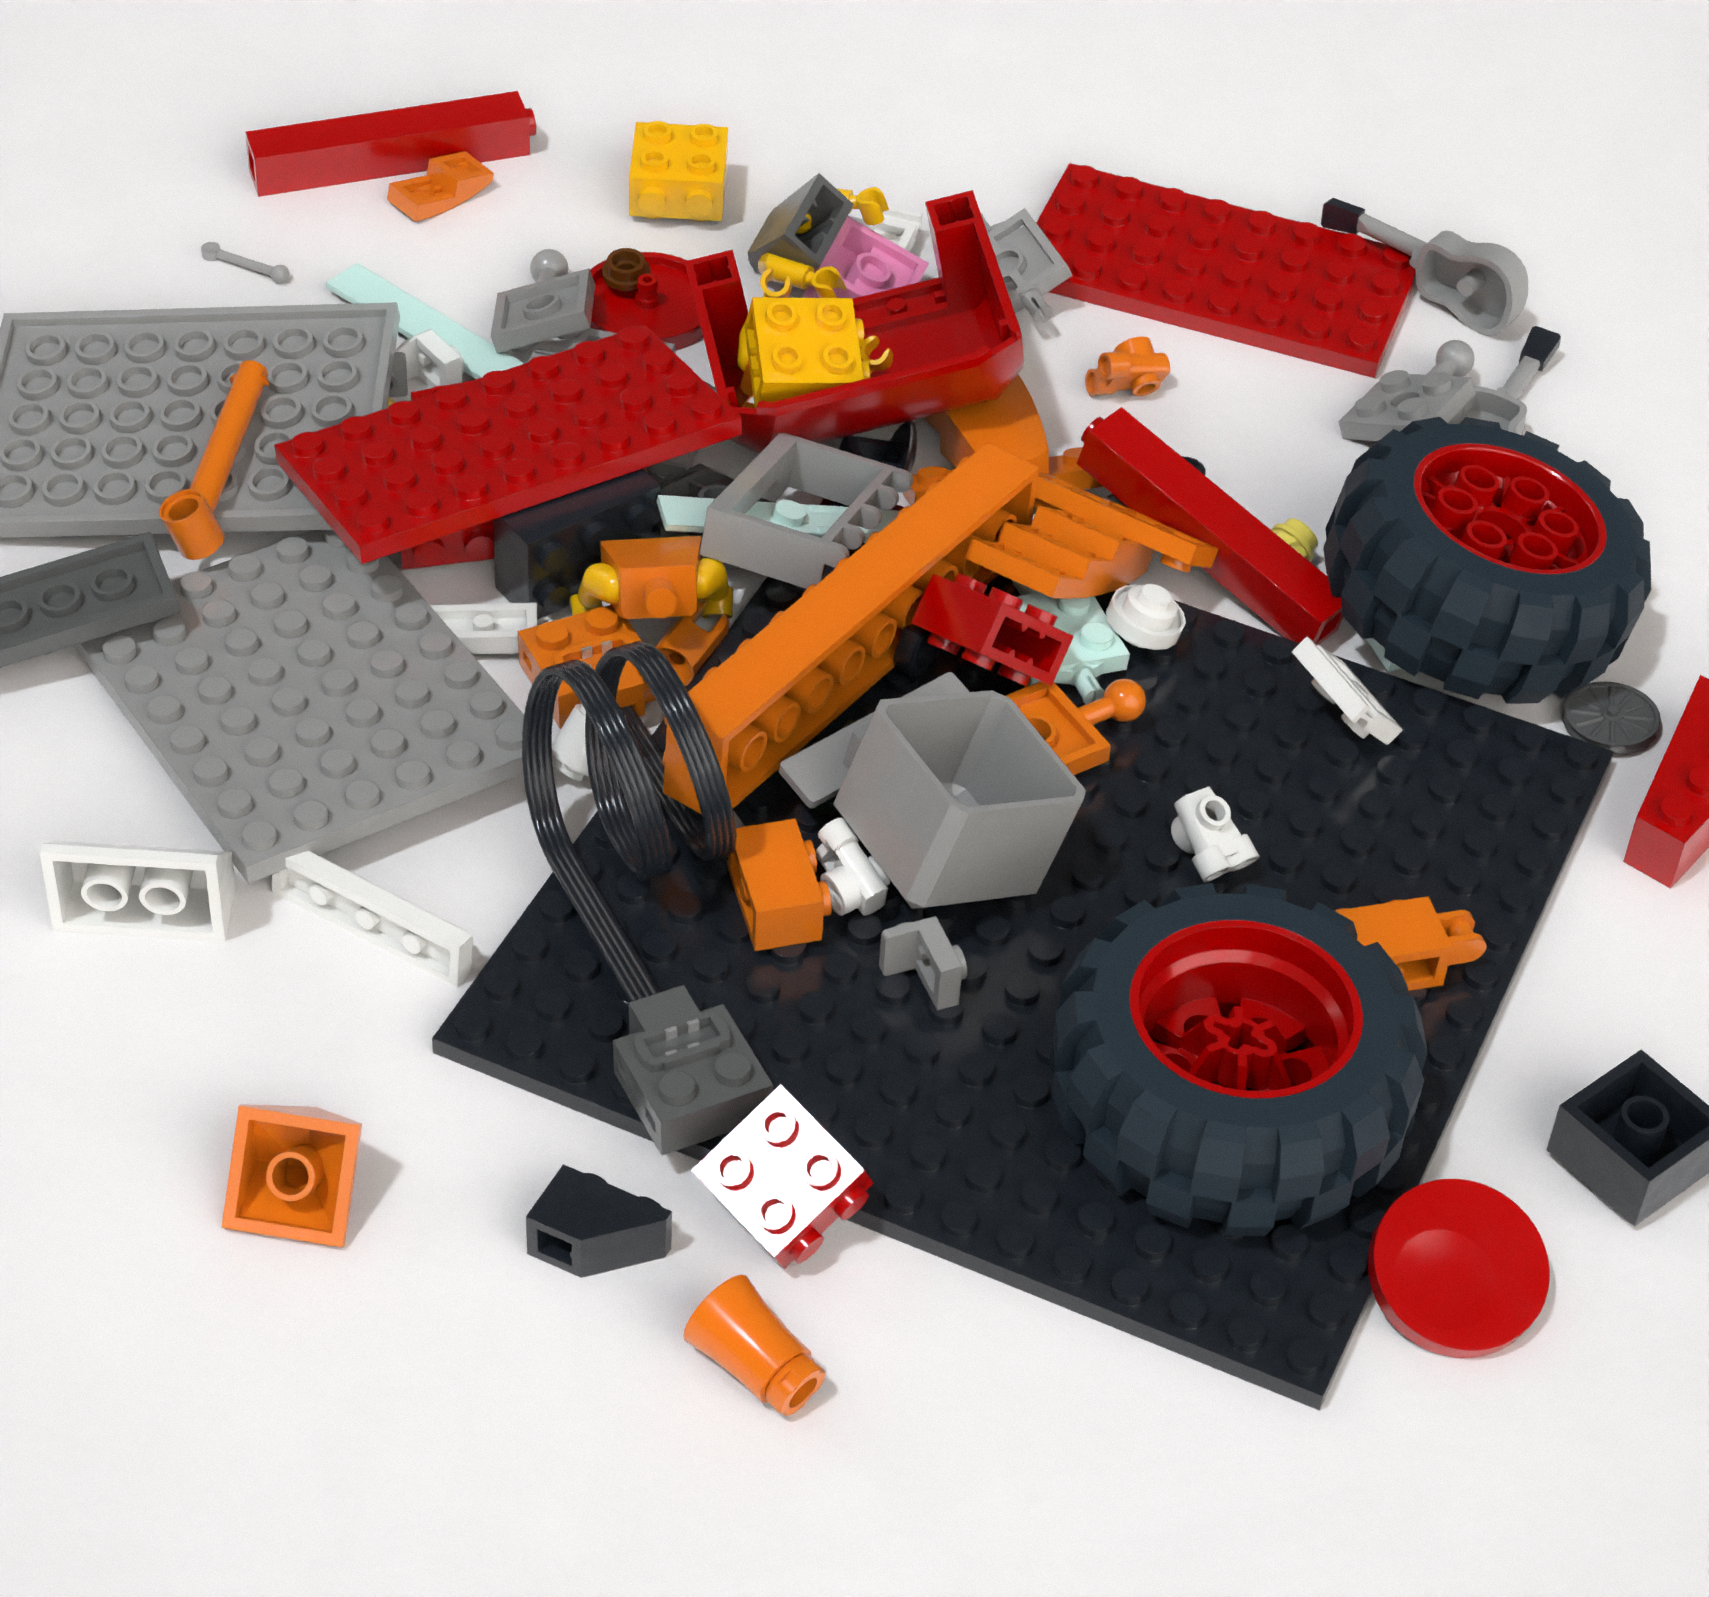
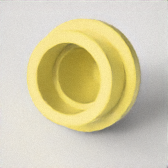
[1271,518,1318,562]

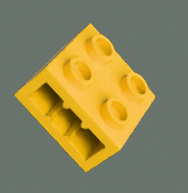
[629,121,728,222]
[744,297,870,408]

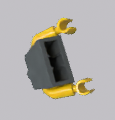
[747,173,889,298]

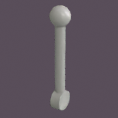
[201,242,290,283]

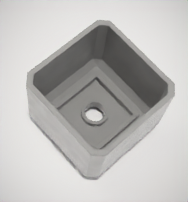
[833,690,1086,909]

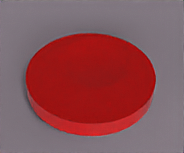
[590,252,703,351]
[1368,1179,1550,1358]

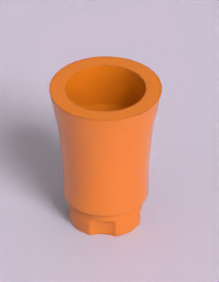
[683,1275,826,1416]

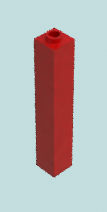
[245,91,536,197]
[1076,407,1344,646]

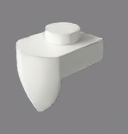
[395,329,465,388]

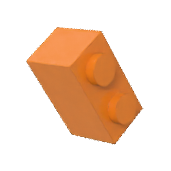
[728,819,831,951]

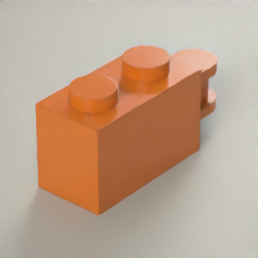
[1334,896,1486,991]

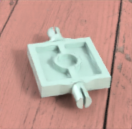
[1012,580,1130,705]

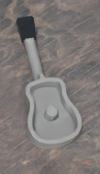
[1321,198,1528,335]
[1448,326,1561,435]

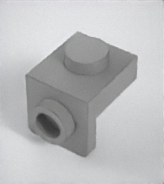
[879,916,967,1010]

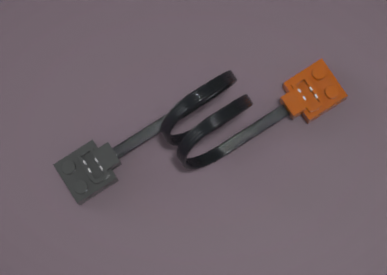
[517,605,773,1155]

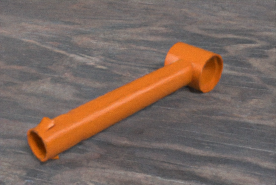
[159,360,269,560]

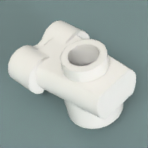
[1171,786,1260,882]
[815,818,890,916]

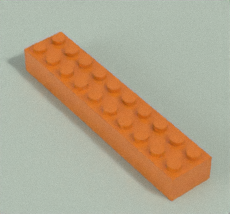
[662,442,1039,814]

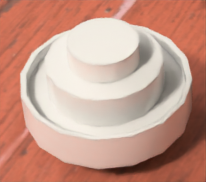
[1106,584,1186,650]

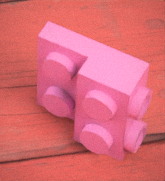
[803,216,929,299]

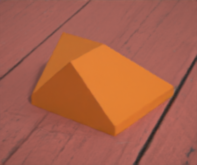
[221,1104,362,1247]

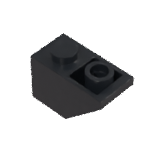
[526,1164,672,1278]

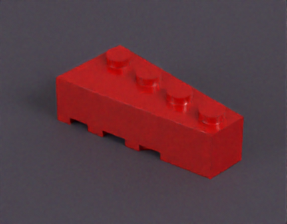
[1623,675,1709,889]

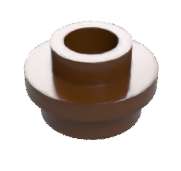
[602,248,650,292]

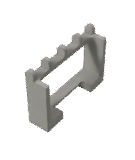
[699,433,914,589]

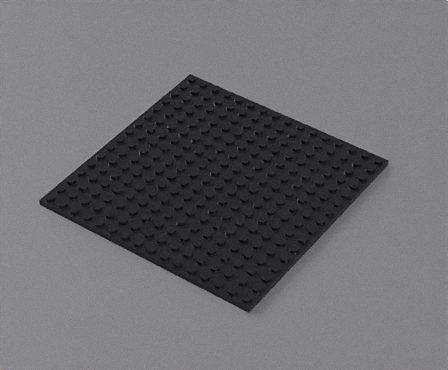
[432,498,1614,1411]

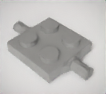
[981,208,1073,323]

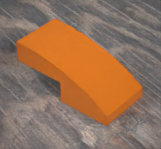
[387,151,494,222]

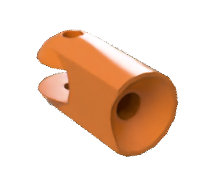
[655,601,729,686]

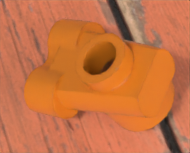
[1085,336,1170,396]

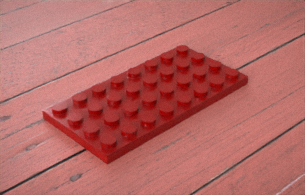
[1036,163,1416,378]
[274,325,742,564]

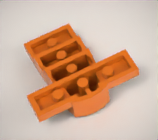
[903,374,1104,505]
[964,473,1219,599]

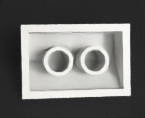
[39,841,237,942]

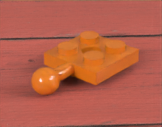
[1006,679,1146,775]

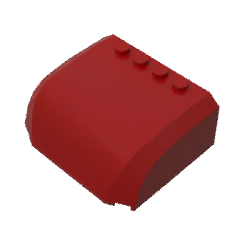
[685,190,1024,454]

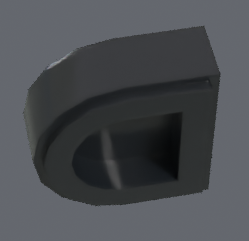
[893,624,939,677]

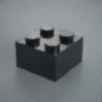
[1546,1049,1709,1226]

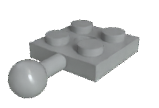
[490,249,595,353]
[1338,340,1476,441]

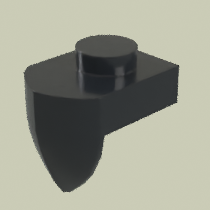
[839,420,917,472]

